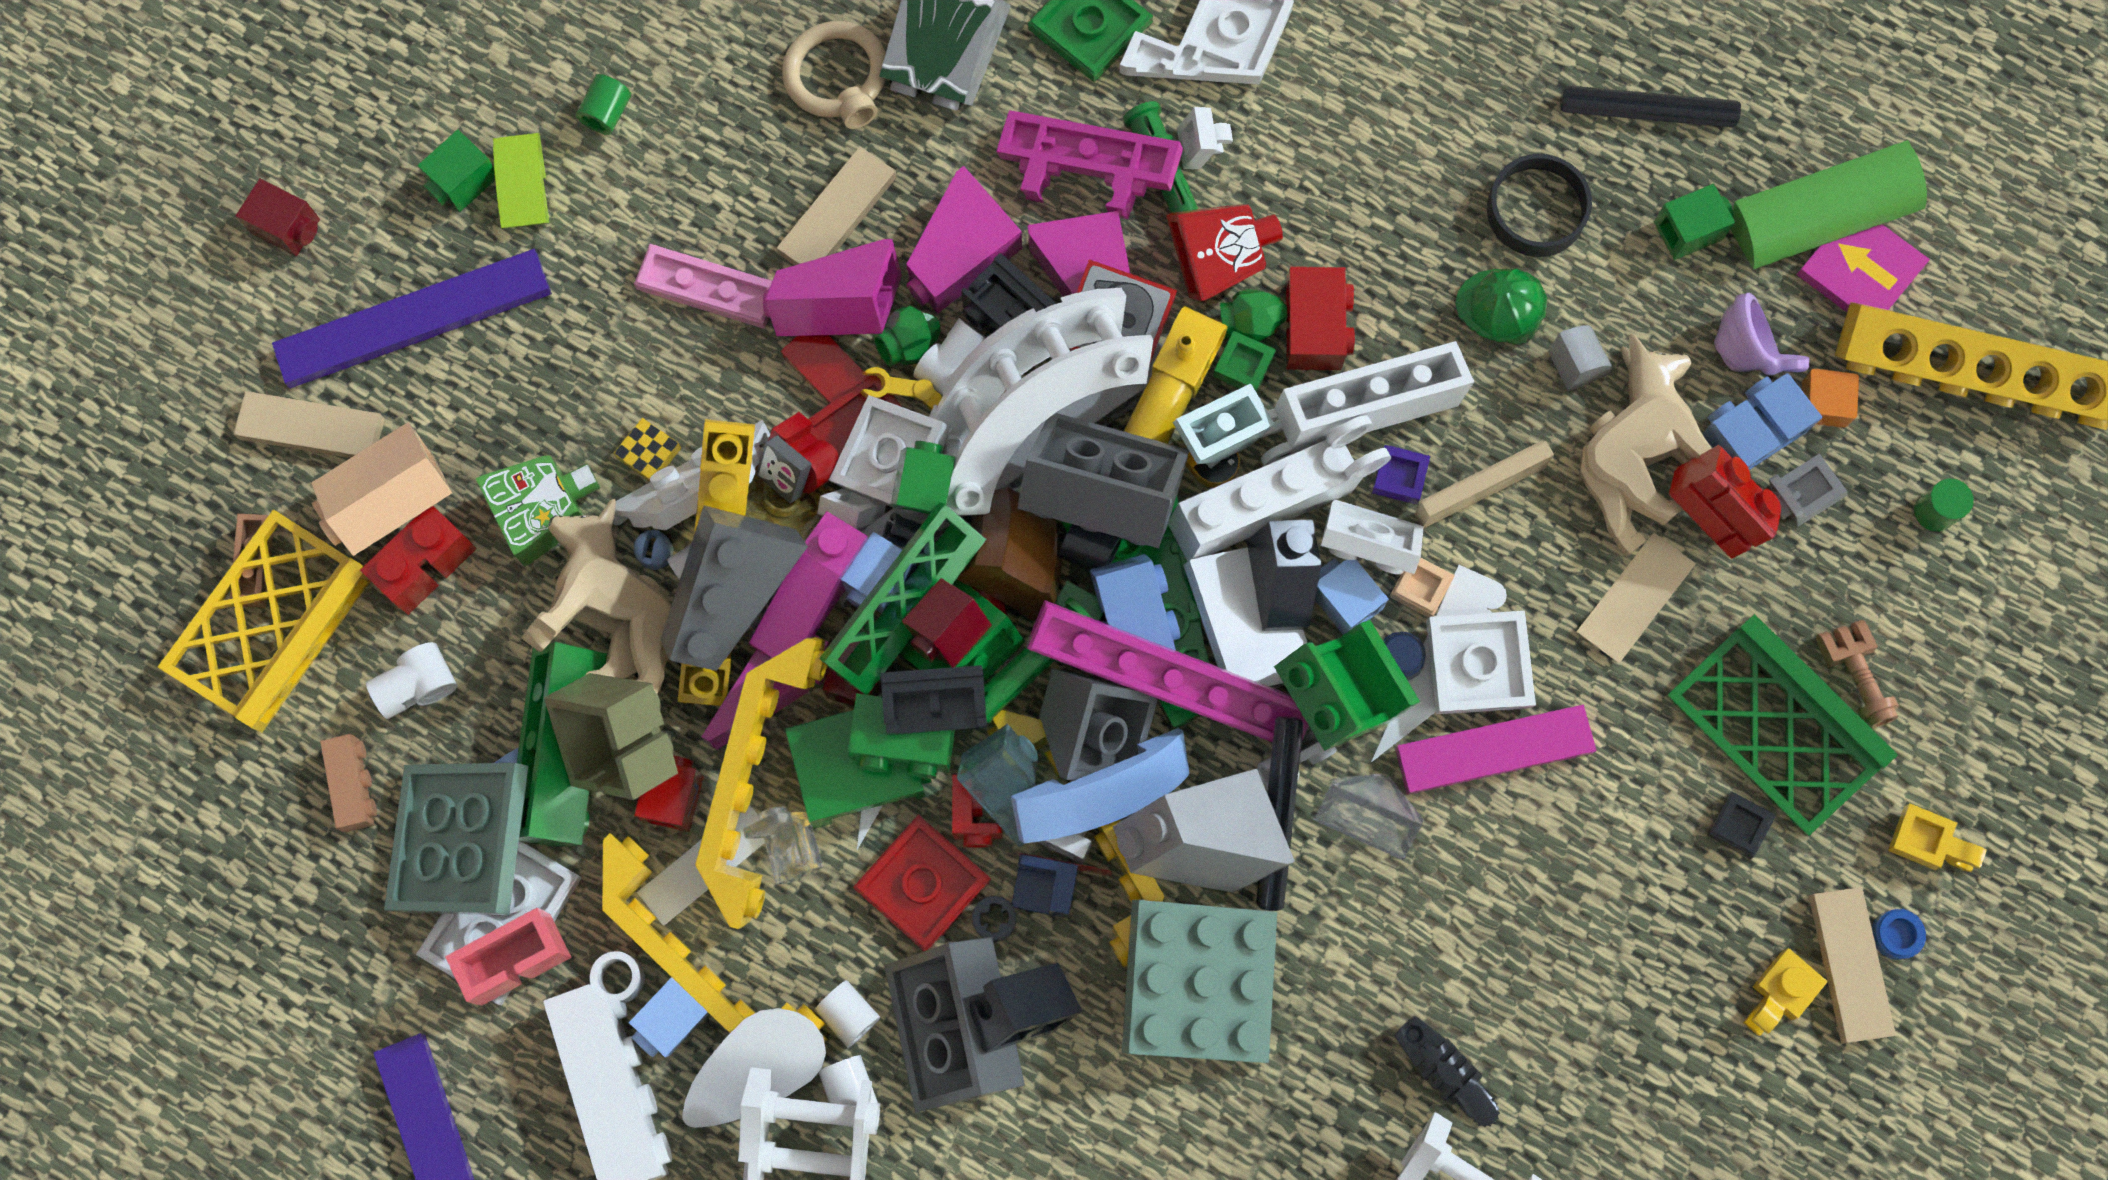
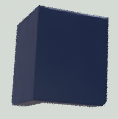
[1012,854,1078,919]

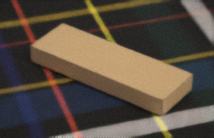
[777,146,897,265]
[233,391,385,458]
[1415,441,1554,529]
[1809,887,1896,1044]

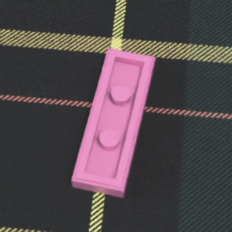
[634,244,772,329]

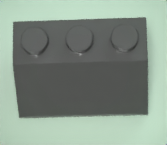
[1017,413,1189,548]
[884,937,1025,1113]

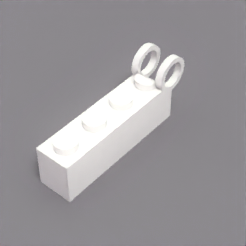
[1260,341,1474,466]
[1168,415,1391,561]

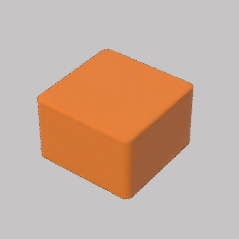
[1802,369,1859,428]

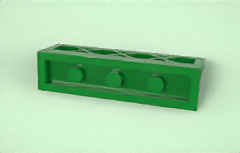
[819,502,986,695]

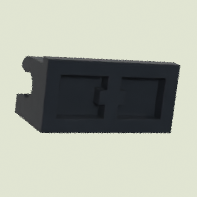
[881,665,987,735]
[970,963,1083,1053]

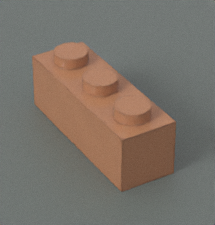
[229,514,273,608]
[320,734,377,832]

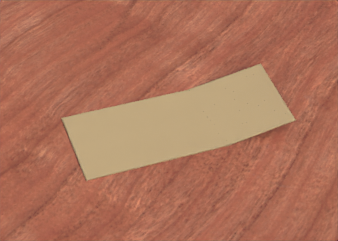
[1576,533,1696,663]

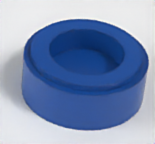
[1872,909,1926,960]

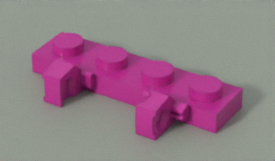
[996,110,1183,219]

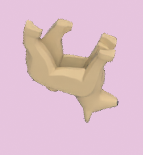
[1580,334,1712,557]
[522,499,671,694]

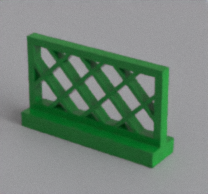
[1666,614,1898,836]

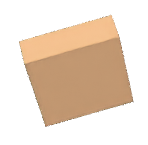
[1389,557,1455,618]

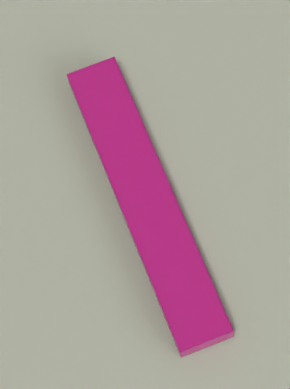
[1026,600,1309,742]

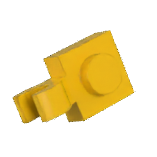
[1888,803,1986,872]
[1743,948,1828,1036]

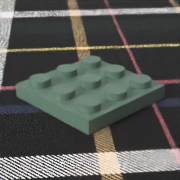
[384,763,528,915]
[1122,900,1277,1063]

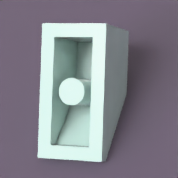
[1173,384,1275,464]

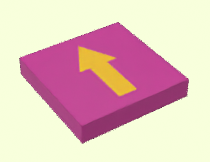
[1796,224,1930,312]

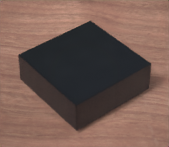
[1707,791,1776,860]

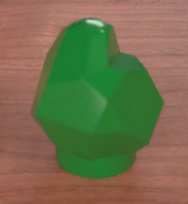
[1220,289,1288,342]
[873,306,941,367]

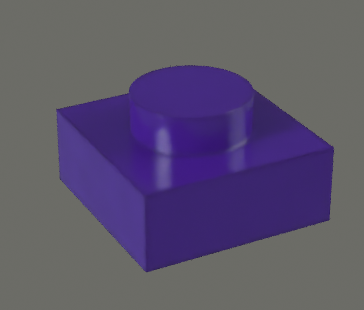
[1372,445,1430,505]

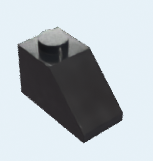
[1246,520,1321,631]

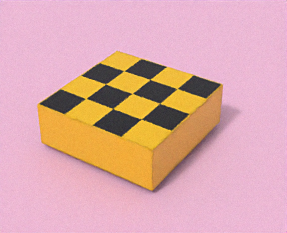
[613,418,681,482]

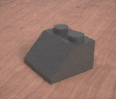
[1039,668,1158,781]

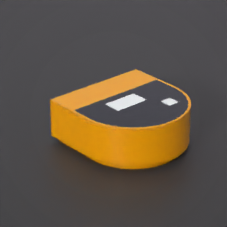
[1185,452,1240,488]

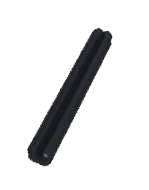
[1560,85,1741,128]
[1256,716,1304,911]

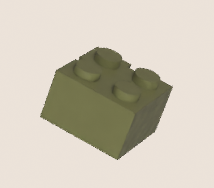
[544,673,678,800]

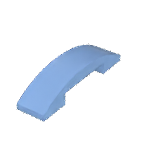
[1011,728,1190,843]

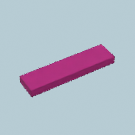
[1395,704,1597,795]

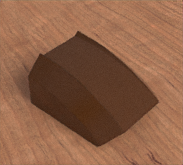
[956,487,1062,621]

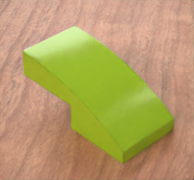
[493,133,549,229]

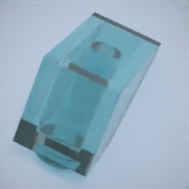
[957,724,1038,848]

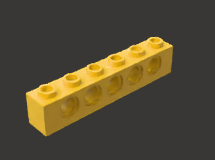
[1835,302,2108,430]

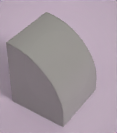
[1548,325,1613,392]

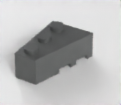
[660,505,808,671]

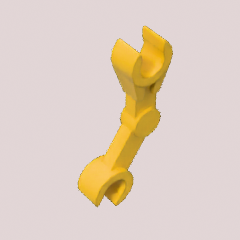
[860,367,942,411]

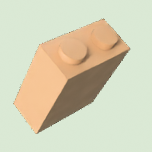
[311,422,452,556]

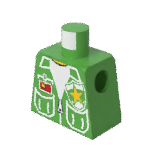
[476,455,600,567]

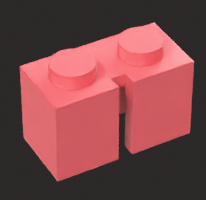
[445,908,572,1006]

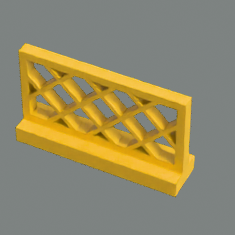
[158,509,371,733]

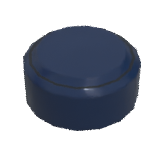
[1383,631,1426,681]

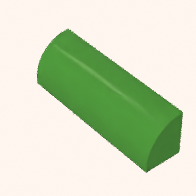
[1731,140,1927,270]

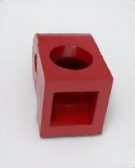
[768,412,840,494]

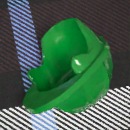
[1455,268,1548,345]

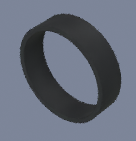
[1487,154,1592,257]

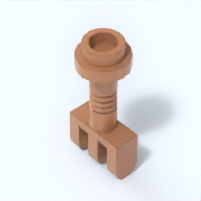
[1816,620,1899,728]

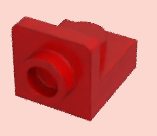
[952,774,1003,848]

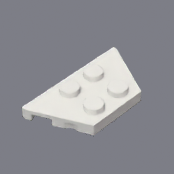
[613,420,770,530]

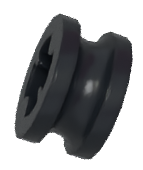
[972,896,1017,942]

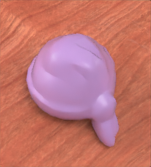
[1714,292,1809,375]

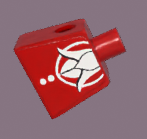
[1166,204,1283,301]

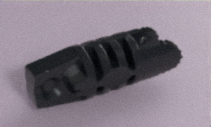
[1394,1014,1500,1128]

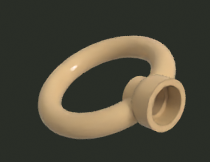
[782,21,886,129]

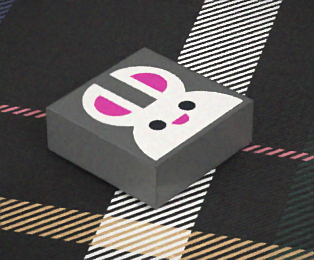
[756,436,812,503]

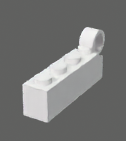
[543,951,672,1180]

